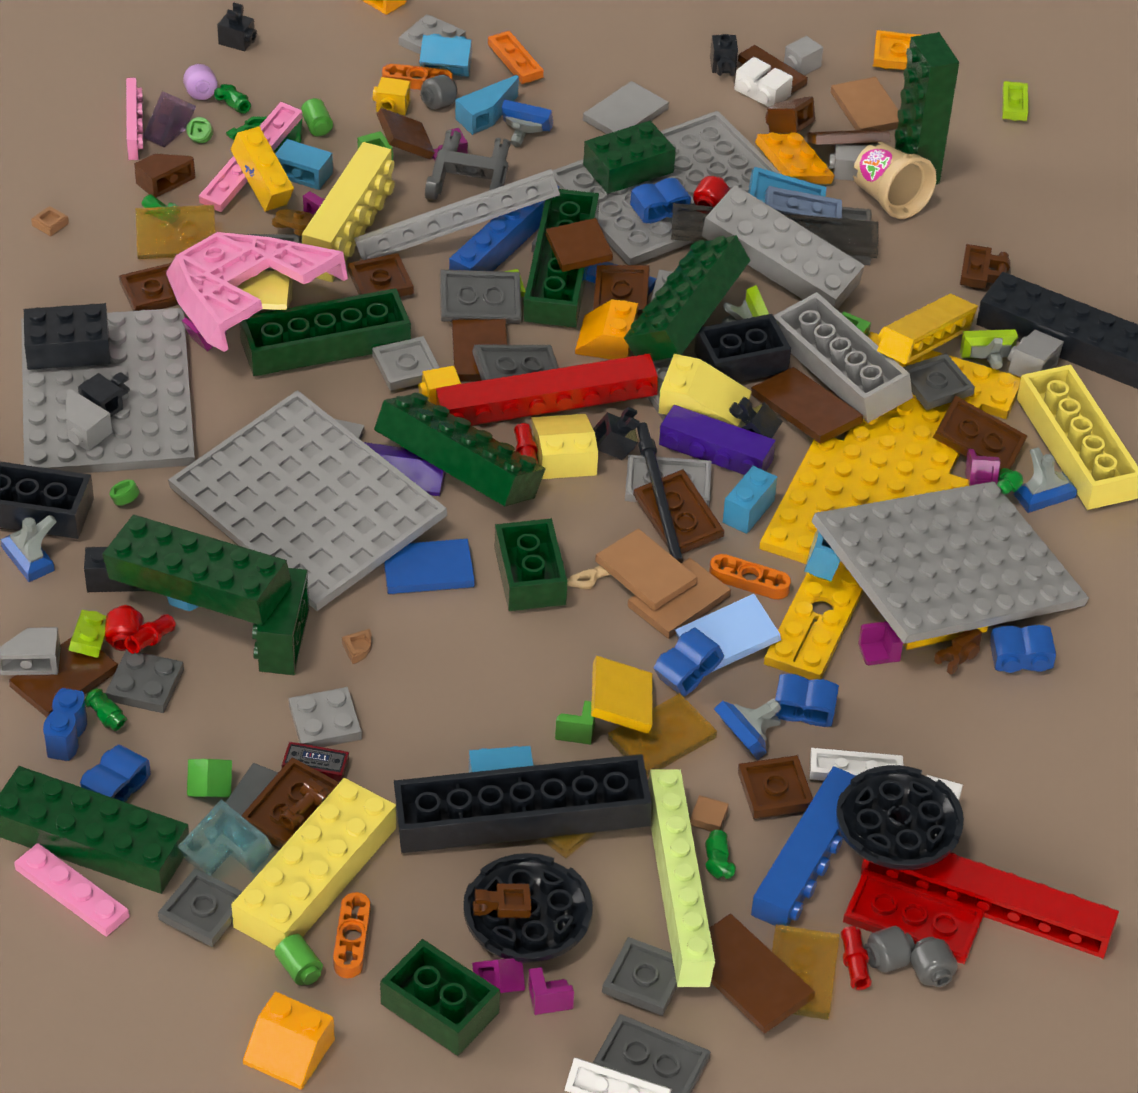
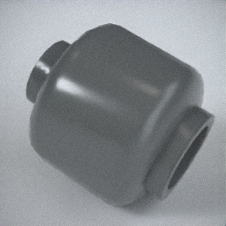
[420,75,458,109]
[864,926,915,973]
[910,937,958,987]

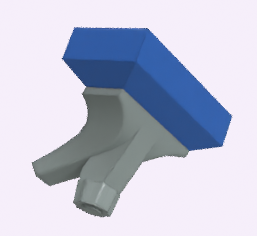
[501,99,553,147]
[1013,447,1077,513]
[0,515,57,582]
[714,698,781,760]

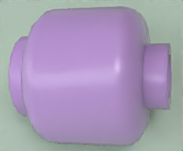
[183,64,218,100]

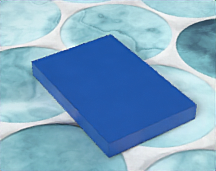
[383,539,475,594]

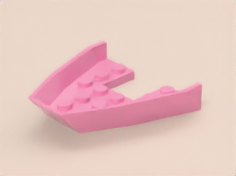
[166,232,348,352]

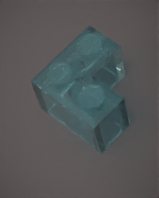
[178,800,274,876]

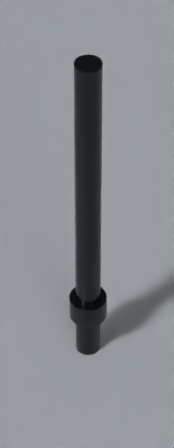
[637,422,683,563]

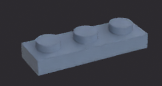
[765,186,842,227]

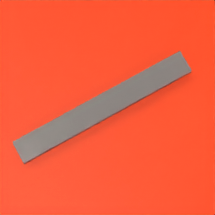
[354,169,560,260]

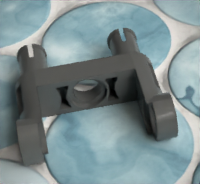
[425,130,511,200]

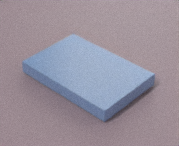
[675,594,781,672]

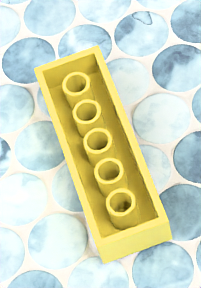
[302,142,395,282]
[1017,364,1138,510]
[231,778,396,950]

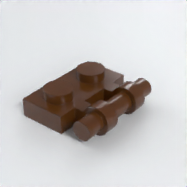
[960,244,1011,289]

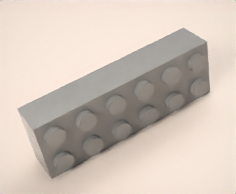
[702,185,865,310]
[774,292,913,423]

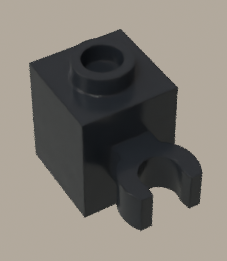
[217,2,257,52]
[710,34,738,76]
[78,372,130,417]
[729,397,783,438]
[593,407,640,460]

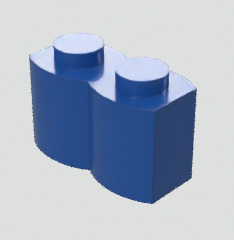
[630,178,691,223]
[990,625,1056,673]
[654,627,724,697]
[775,674,839,727]
[43,688,87,761]
[80,744,151,802]

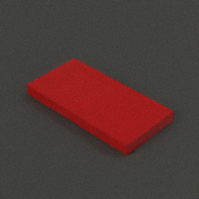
[843,869,985,965]

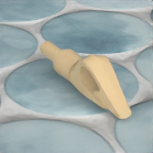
[567,565,611,589]

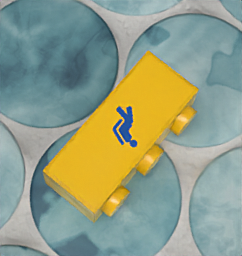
[230,126,294,212]

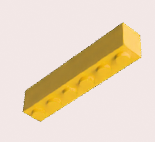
[877,293,978,365]

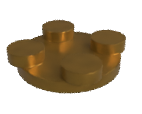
[272,209,314,236]

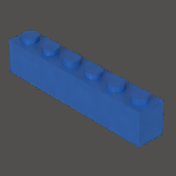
[449,186,559,271]
[751,766,856,931]

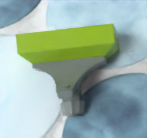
[722,285,769,323]
[960,329,1018,370]

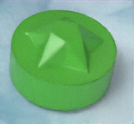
[187,117,213,143]
[109,480,140,506]

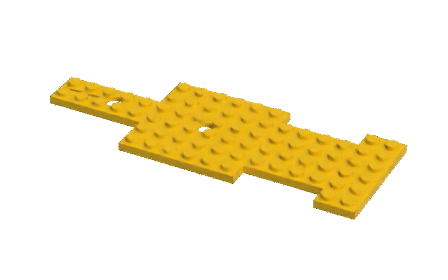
[759,332,1021,680]

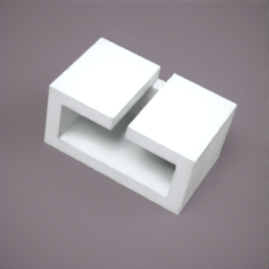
[734,57,793,107]

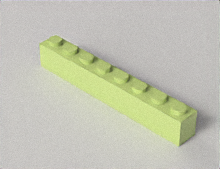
[648,769,715,987]

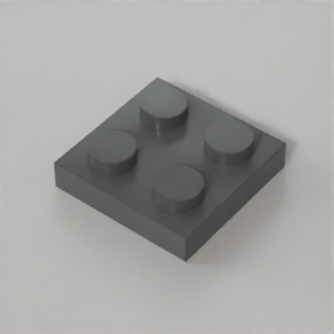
[903,353,975,410]
[105,649,184,713]
[158,868,242,947]
[602,937,677,1016]

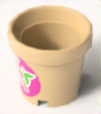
[853,142,936,219]

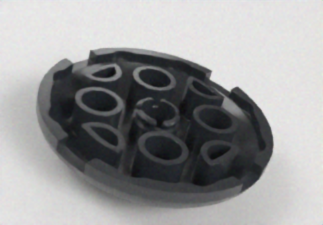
[836,765,964,870]
[463,853,593,963]

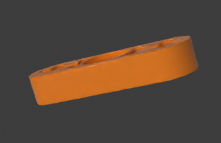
[382,64,452,90]
[709,554,791,600]
[333,892,371,978]

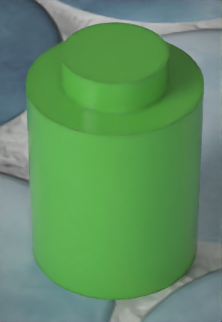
[301,98,333,136]
[275,934,323,985]

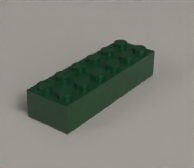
[895,32,959,185]
[524,189,599,328]
[624,235,751,361]
[240,288,411,376]
[374,392,546,507]
[102,514,292,626]
[0,766,190,894]

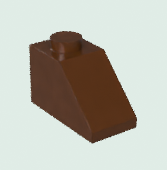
[766,96,816,133]
[134,153,195,198]

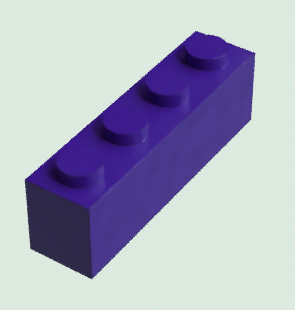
[659,405,776,475]

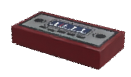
[281,742,349,782]

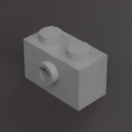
[1008,330,1064,377]

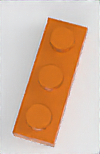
[488,31,544,84]

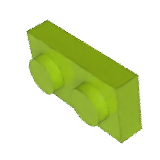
[1002,81,1028,121]
[69,609,106,658]

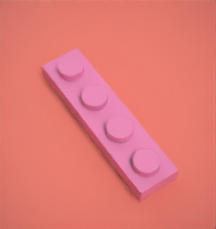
[126,78,143,160]
[14,843,129,937]

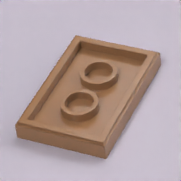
[830,77,898,131]
[595,528,697,611]
[628,558,731,639]

